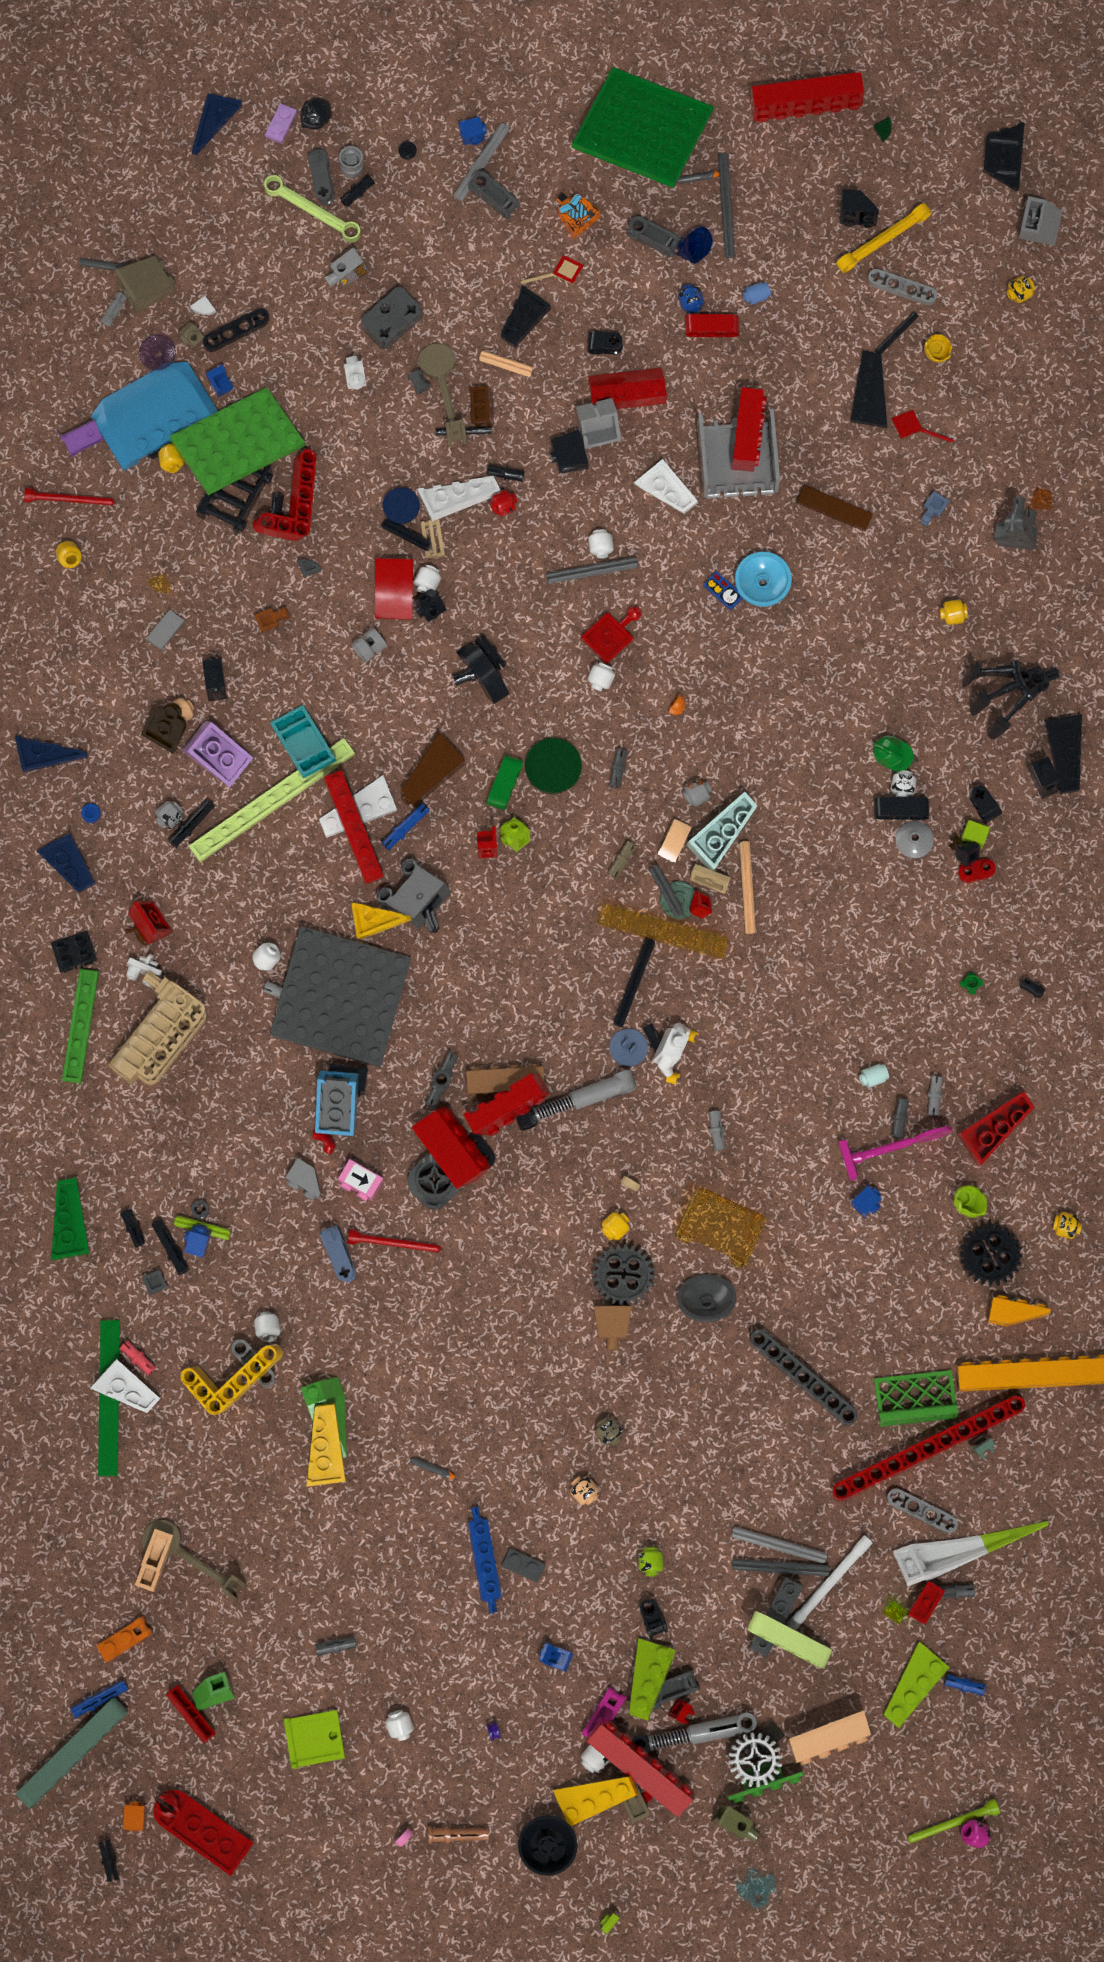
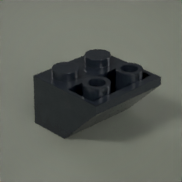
[839,189,879,228]

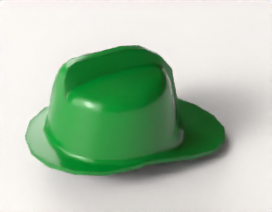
[873,736,914,772]

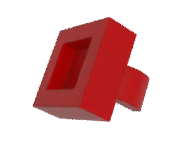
[667,1698,695,1724]

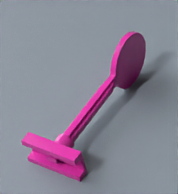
[839,1126,953,1181]

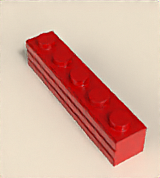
[166,1685,216,1744]

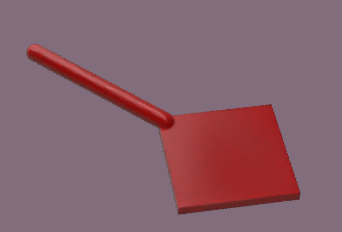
[891,410,954,443]

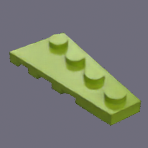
[629,1638,676,1721]
[883,1641,950,1728]

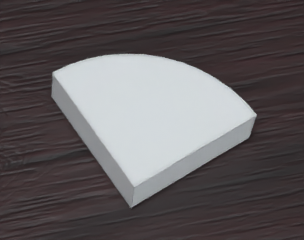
[190,296,216,315]

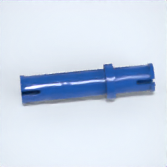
[381,803,430,851]
[70,1679,128,1719]

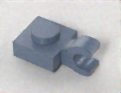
[920,491,949,527]

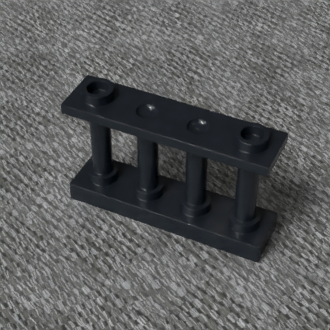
[196,466,273,536]

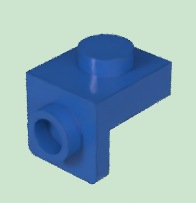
[539,1642,574,1672]

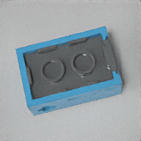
[315,1070,359,1136]

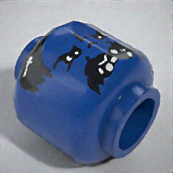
[678,284,705,313]

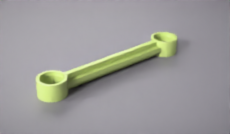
[264,175,361,243]

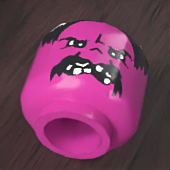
[961,1820,991,1848]

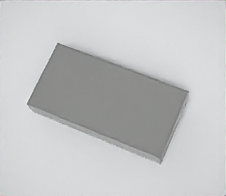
[146,610,185,651]

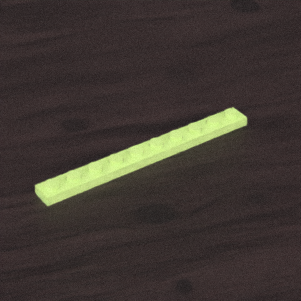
[189,738,355,862]

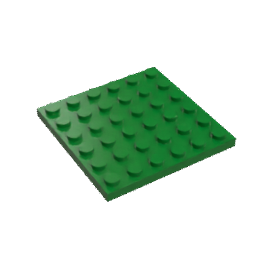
[571,67,714,188]

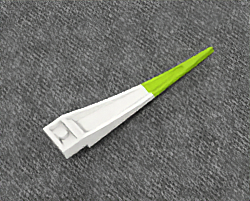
[893,1521,1049,1586]

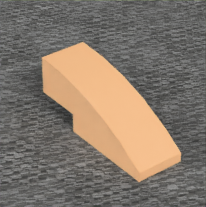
[135,1529,173,1592]

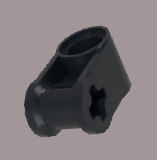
[587,331,623,355]
[970,786,1002,824]
[639,1599,668,1639]

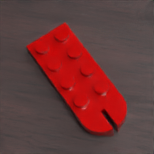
[153,1790,254,1876]

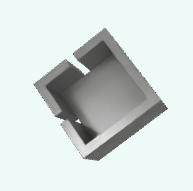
[576,398,621,449]

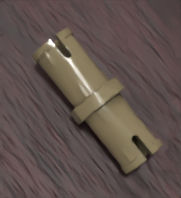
[607,841,637,879]

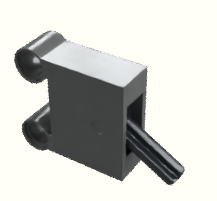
[376,859,452,933]

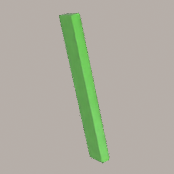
[62,969,99,1084]

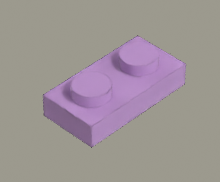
[265,103,297,144]

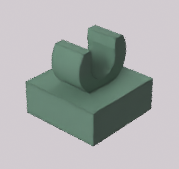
[968,1433,995,1459]

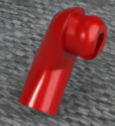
[312,1130,336,1154]

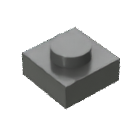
[142,1269,168,1296]

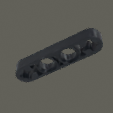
[203,309,270,352]

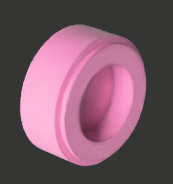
[395,1828,413,1847]

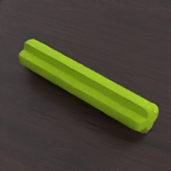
[174,1216,231,1240]

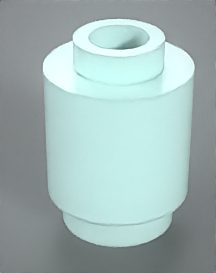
[859,1064,889,1088]

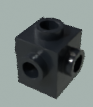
[413,589,447,622]

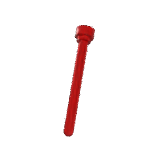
[24,487,115,506]
[347,1229,441,1252]

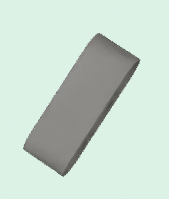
[232,1339,276,1389]

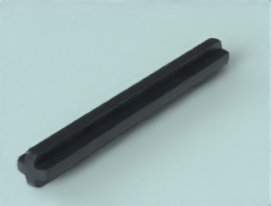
[613,938,655,1027]

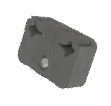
[361,287,422,349]

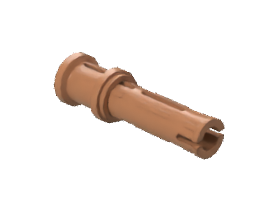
[428,1826,489,1844]

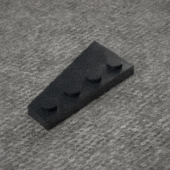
[850,351,887,428]
[1045,714,1082,795]

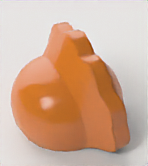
[669,693,686,715]

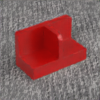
[477,826,497,859]
[907,1581,945,1626]

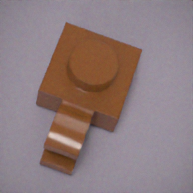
[254,607,290,633]

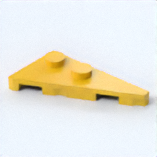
[351,903,411,939]

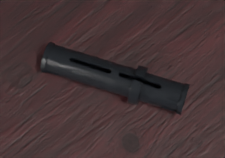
[168,799,215,849]
[151,1219,189,1276]

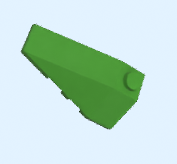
[301,1377,347,1458]

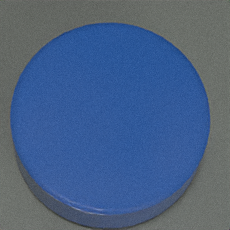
[81,803,101,823]

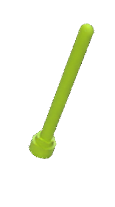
[908,1798,1000,1843]

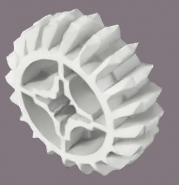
[728,1733,782,1787]

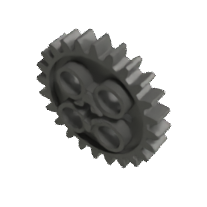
[592,1243,655,1306]

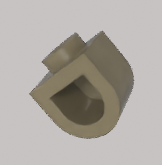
[178,322,204,347]

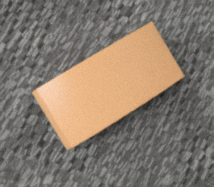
[658,818,692,863]

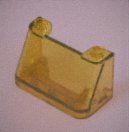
[675,1187,768,1268]

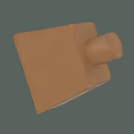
[594,1306,631,1351]

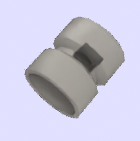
[339,146,364,178]
[351,628,387,663]

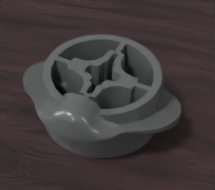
[408,1153,460,1210]

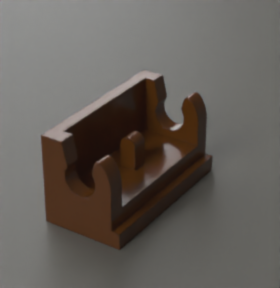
[470,385,494,428]

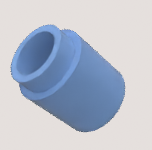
[742,282,771,305]

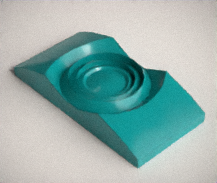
[270,705,337,779]

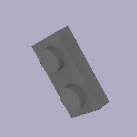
[502,1548,546,1583]

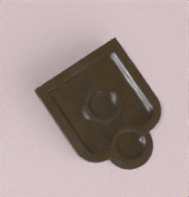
[141,702,186,754]

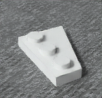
[634,459,698,514]
[90,1359,160,1413]

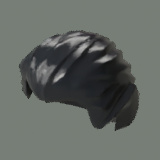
[301,98,332,130]

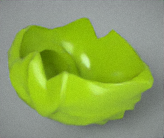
[954,1185,987,1218]

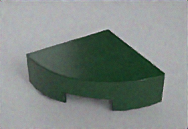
[873,117,892,143]

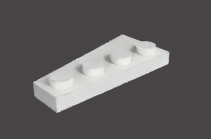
[417,476,501,521]
[319,775,397,838]

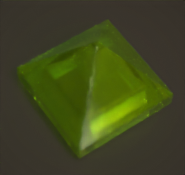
[883,1600,908,1625]

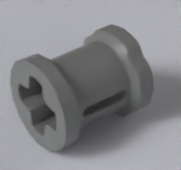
[407,369,431,394]

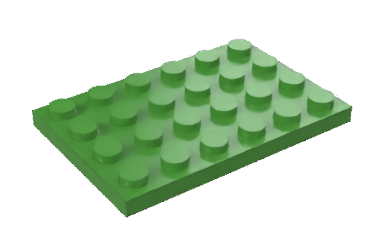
[170,387,305,495]

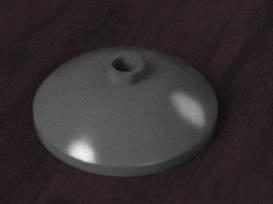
[678,1274,736,1322]

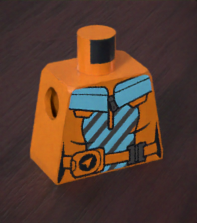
[556,193,600,239]

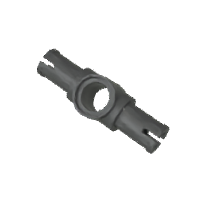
[425,1052,458,1109]

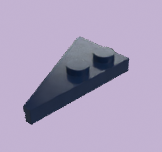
[192,93,242,155]
[15,736,88,773]

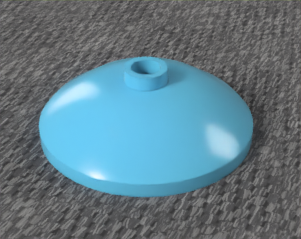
[735,552,792,607]

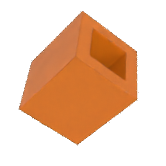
[123,1802,146,1831]

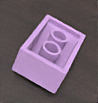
[182,721,253,787]

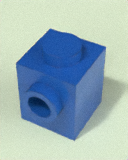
[458,117,487,146]
[851,1186,882,1218]
[184,1225,212,1258]

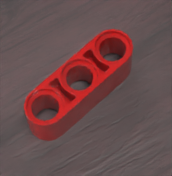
[685,314,739,338]

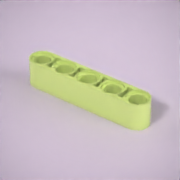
[747,1611,832,1669]

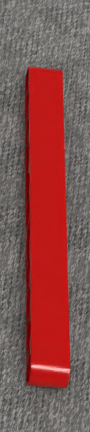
[832,1396,1025,1502]

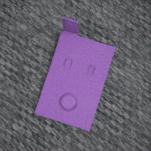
[56,420,103,457]

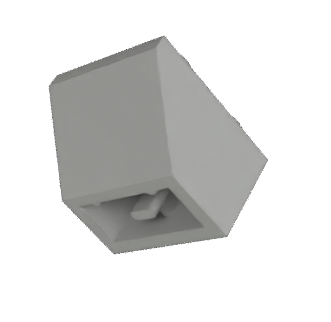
[1019,196,1063,246]

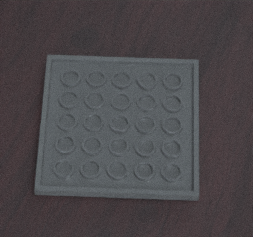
[270,926,411,1068]

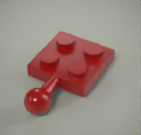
[581,606,642,665]

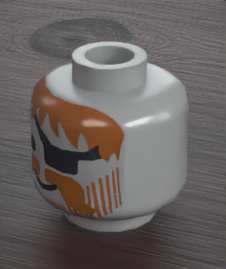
[682,779,712,807]

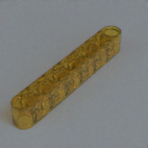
[597,904,729,959]

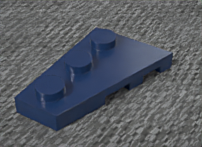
[37,833,96,893]

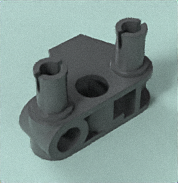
[994,496,1038,550]

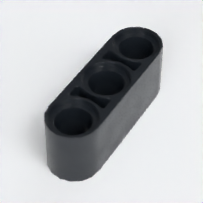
[874,797,929,820]

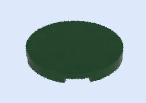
[525,738,582,795]

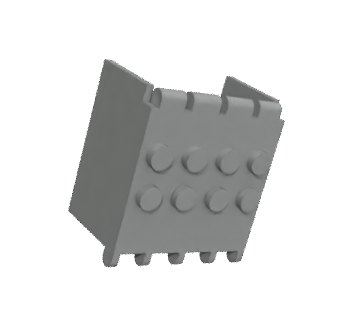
[697,409,780,499]

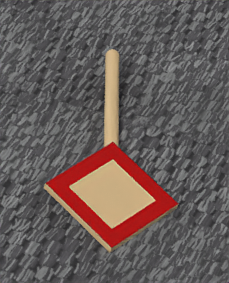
[520,255,584,285]

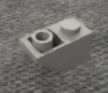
[285,1158,321,1201]

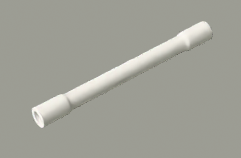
[786,1535,872,1631]

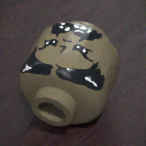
[595,1417,624,1447]

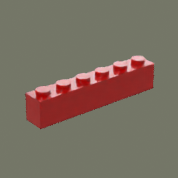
[323,770,384,885]
[586,1718,695,1817]

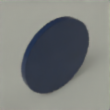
[382,488,420,524]

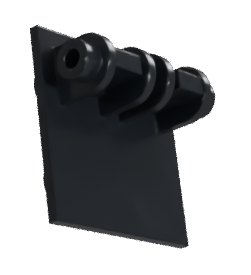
[51,931,97,973]

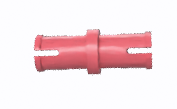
[120,1340,156,1376]

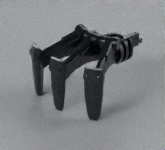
[962,661,1060,739]

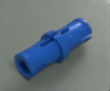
[945,1674,986,1696]

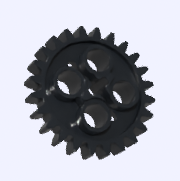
[959,1223,1023,1287]

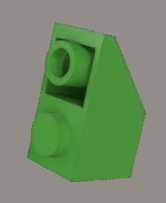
[192,1672,235,1711]

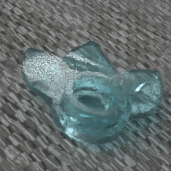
[736,1869,776,1909]

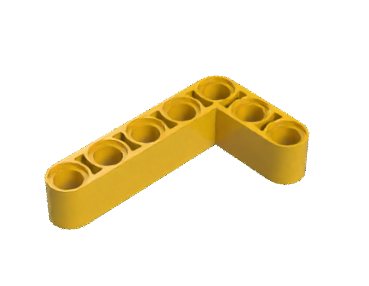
[180,1344,283,1415]

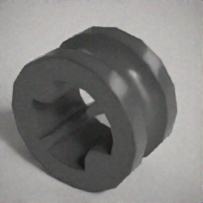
[191,1200,209,1219]

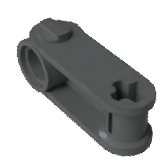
[307,149,335,205]
[468,170,521,219]
[627,215,682,257]
[653,1671,700,1711]

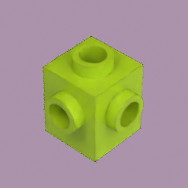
[500,818,530,852]

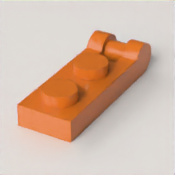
[96,1616,153,1663]

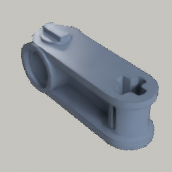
[319,1225,356,1283]

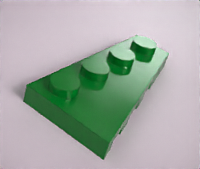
[51,1178,90,1261]

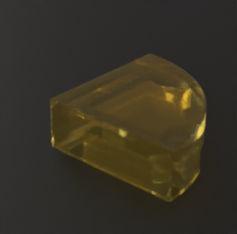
[147,574,171,593]

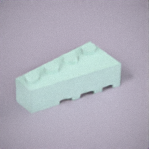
[686,792,757,871]

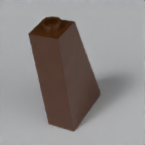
[401,733,465,808]

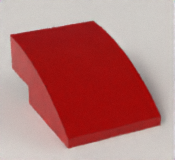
[375,558,414,620]

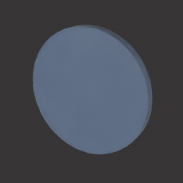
[610,1029,648,1067]

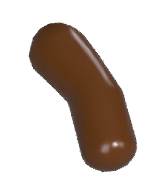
[125,926,148,946]

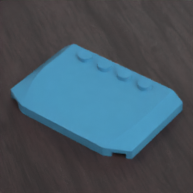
[91,362,218,471]

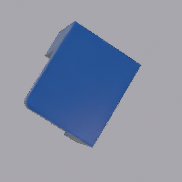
[206,365,233,397]

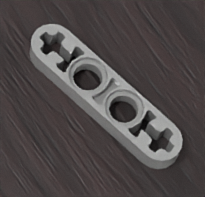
[868,269,937,306]
[887,1488,958,1534]

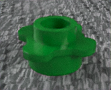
[960,972,983,995]

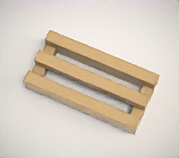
[421,519,445,559]
[690,864,731,894]

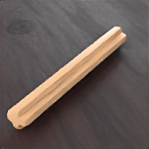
[740,841,756,934]

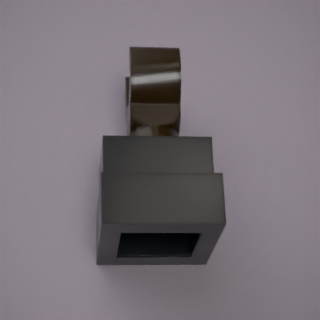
[949,835,980,867]

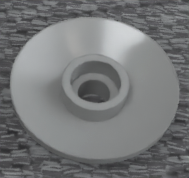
[896,821,934,858]

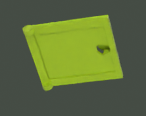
[283,1710,345,1769]

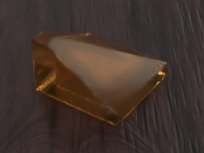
[1030,488,1052,510]

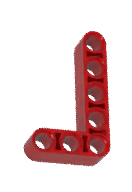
[253,449,316,541]

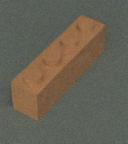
[466,1064,544,1097]

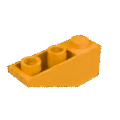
[987,1295,1051,1327]

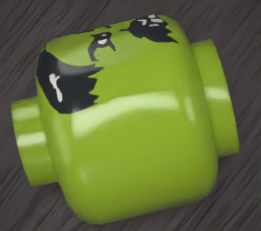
[638,1547,664,1577]

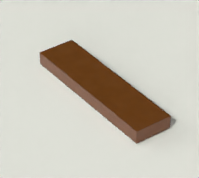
[797,485,873,532]

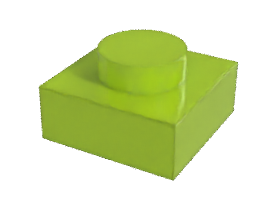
[600,1913,619,1934]

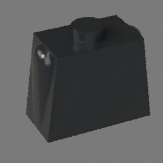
[550,429,589,474]
[202,657,227,701]

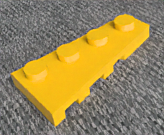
[307,1403,346,1486]

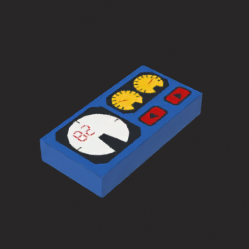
[703,571,743,611]

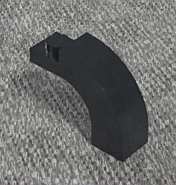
[456,642,509,704]

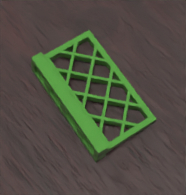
[874,1370,959,1427]

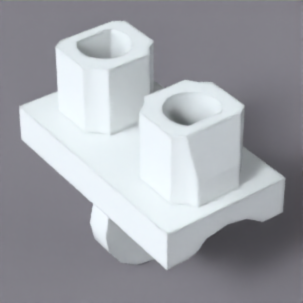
[344,356,366,389]
[127,954,162,988]

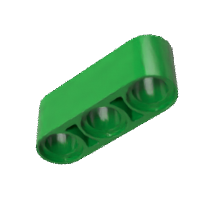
[486,754,524,811]

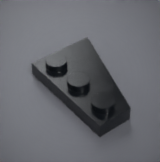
[500,285,551,348]

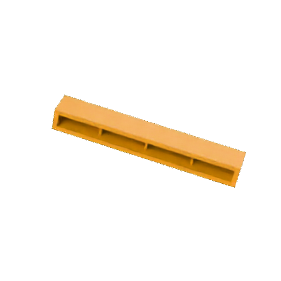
[957,1355,1104,1392]

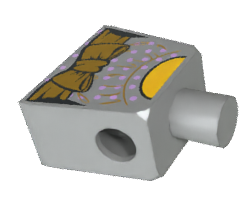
[325,247,369,287]

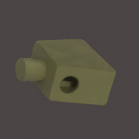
[711,1804,760,1842]

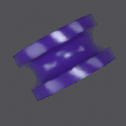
[486,1721,501,1741]

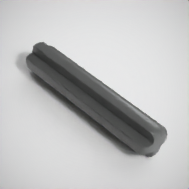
[650,865,684,917]

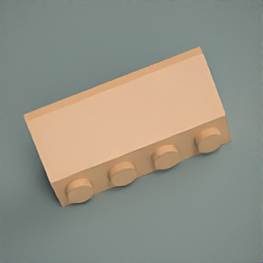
[787,1711,871,1766]

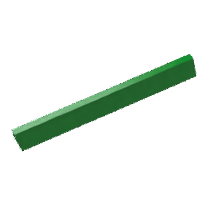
[98,1320,120,1477]

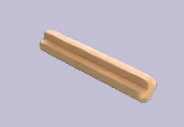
[479,350,533,377]

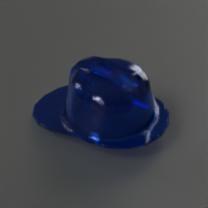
[676,227,713,264]

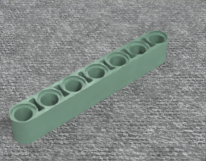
[16,1697,129,1809]

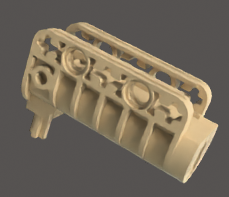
[108,971,207,1086]

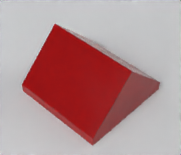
[128,900,173,945]

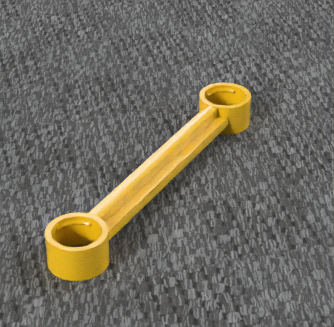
[836,203,932,273]

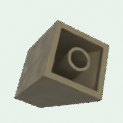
[115,256,176,314]

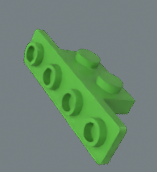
[727,1760,804,1804]

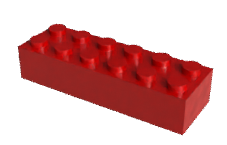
[750,72,864,122]

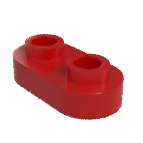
[958,859,996,883]

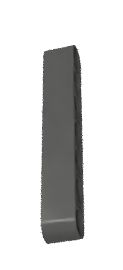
[750,1330,858,1427]

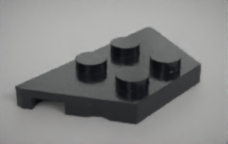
[983,122,1025,191]

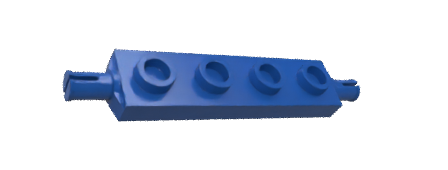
[467,1507,501,1614]

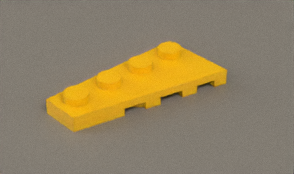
[553,1776,639,1826]

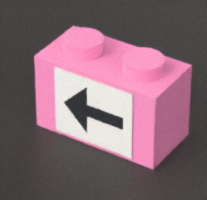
[338,1159,384,1201]

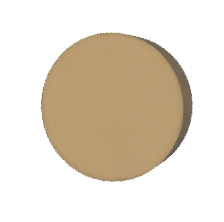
[621,1176,641,1192]

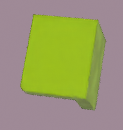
[961,820,990,849]

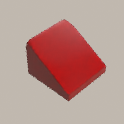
[690,891,712,919]

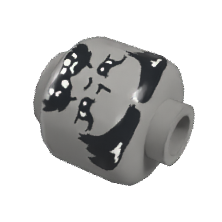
[155,801,184,829]

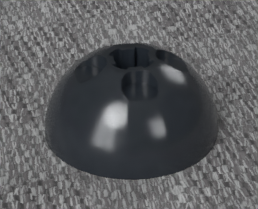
[518,1815,578,1876]

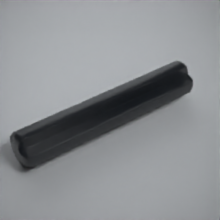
[381,519,432,551]

